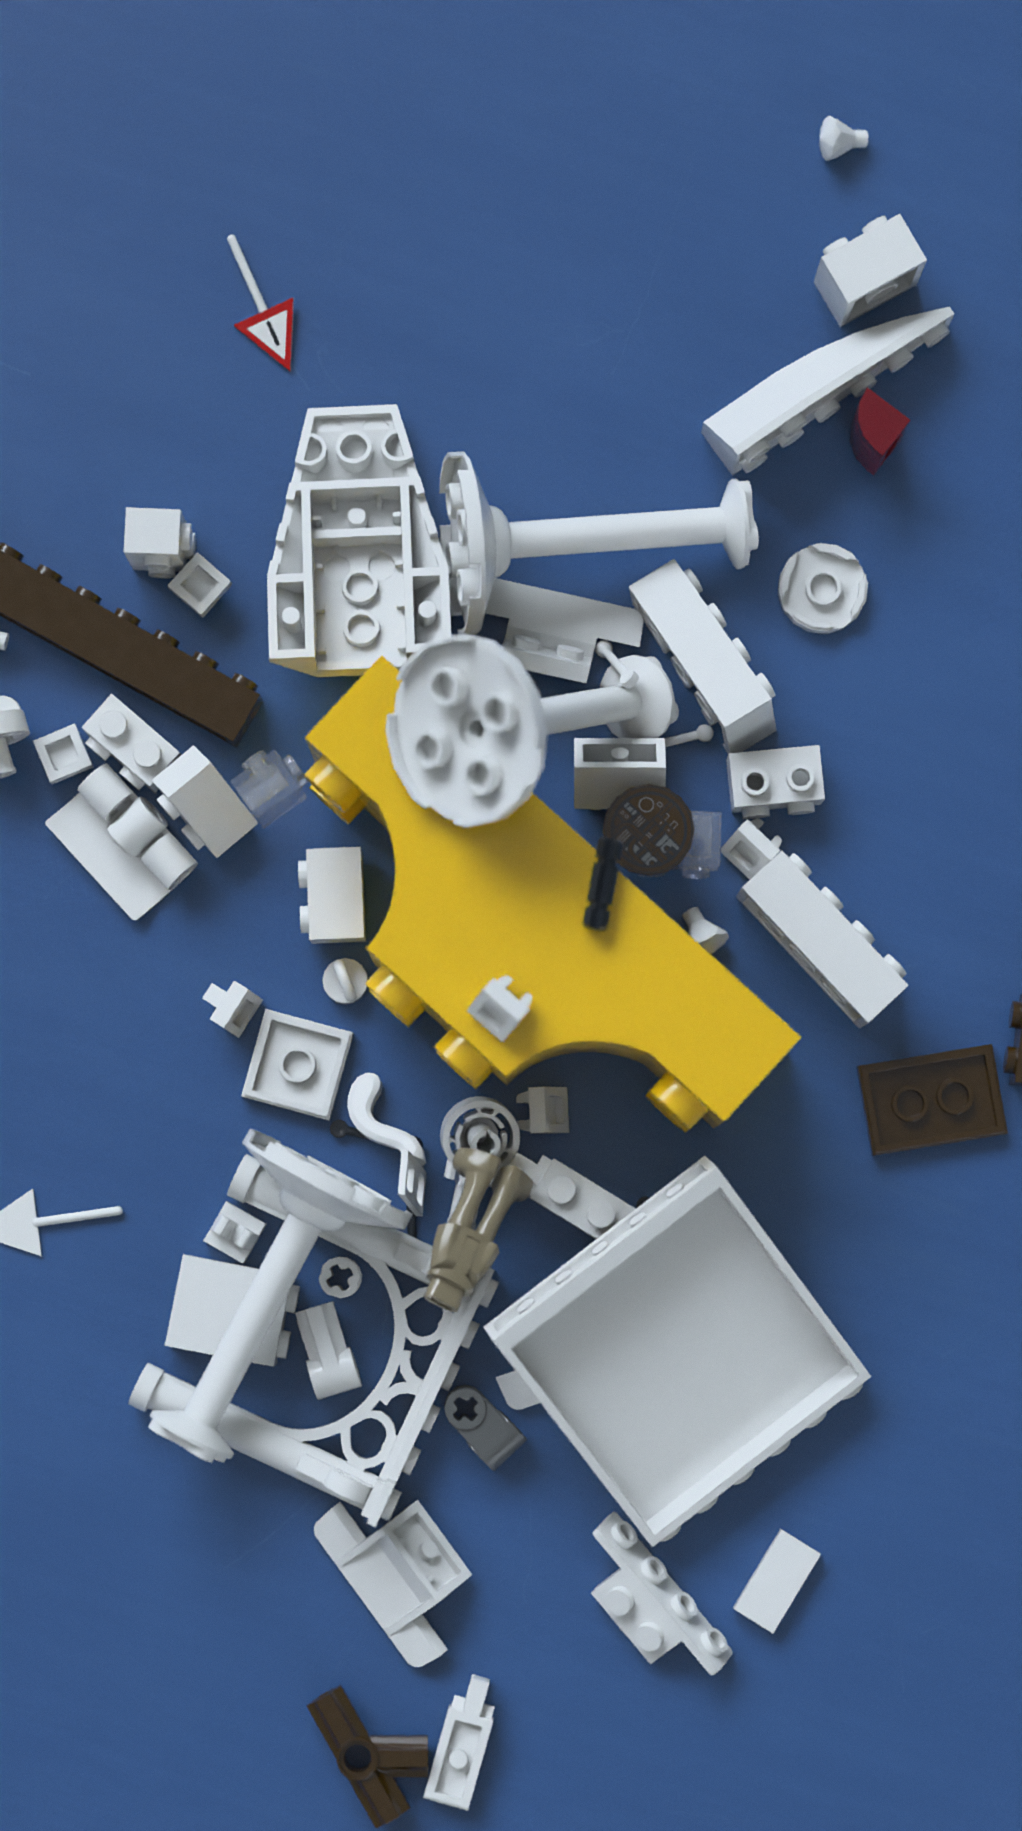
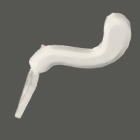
[347,1073,427,1216]

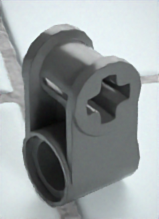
[444,1384,528,1471]

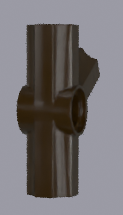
[306,1684,429,1828]

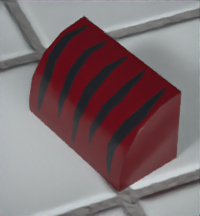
[850,387,910,475]

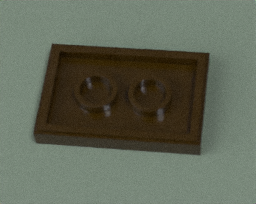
[856,1044,1008,1156]

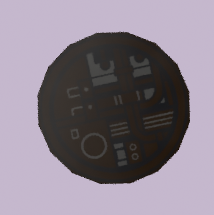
[603,784,695,876]

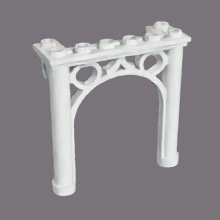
[128,1154,499,1527]

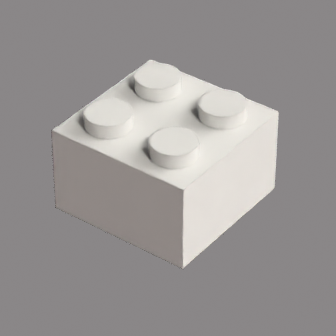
[814,214,927,327]

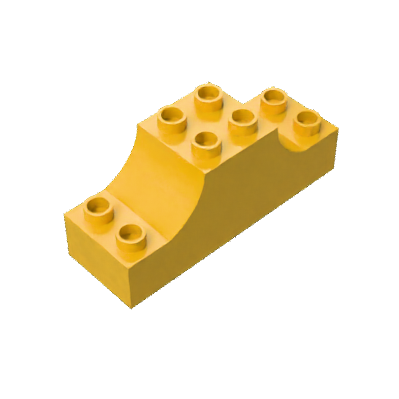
[304,655,801,1133]

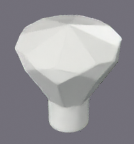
[819,116,868,161]
[682,907,729,954]

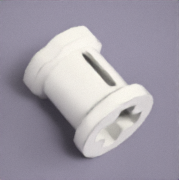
[319,1257,362,1298]

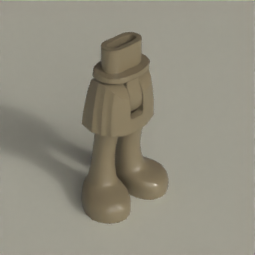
[424,1148,533,1313]

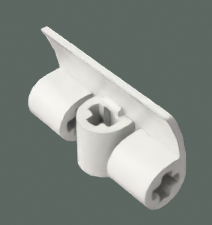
[45,763,198,920]

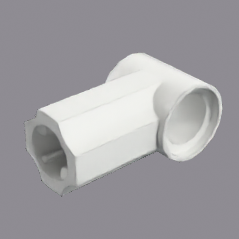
[295,1301,362,1400]

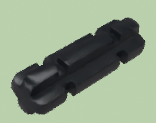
[582,837,623,931]

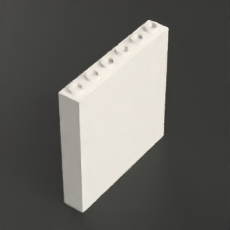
[484,1156,872,1547]

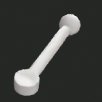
[595,640,639,689]
[665,724,714,747]

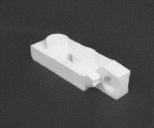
[423,1674,495,1811]

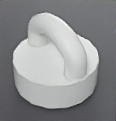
[322,958,368,1004]

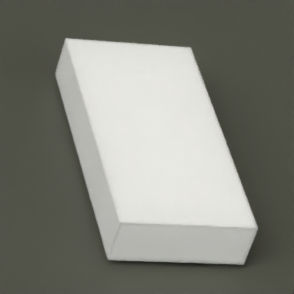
[733,1528,821,1633]

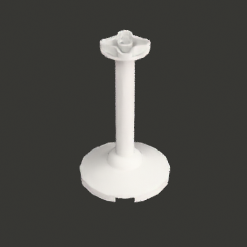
[439,451,759,635]
[386,634,679,827]
[148,1129,413,1463]

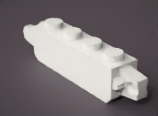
[509,1152,635,1239]

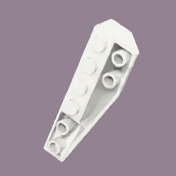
[701,307,954,475]

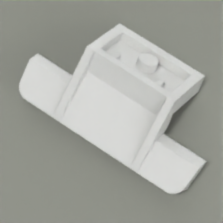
[486,578,644,683]
[314,1500,472,1667]

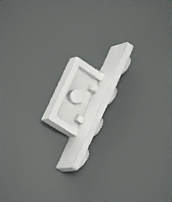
[591,1512,733,1676]

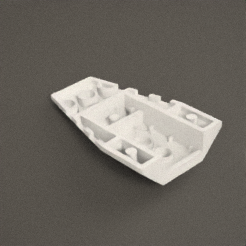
[267,404,451,677]

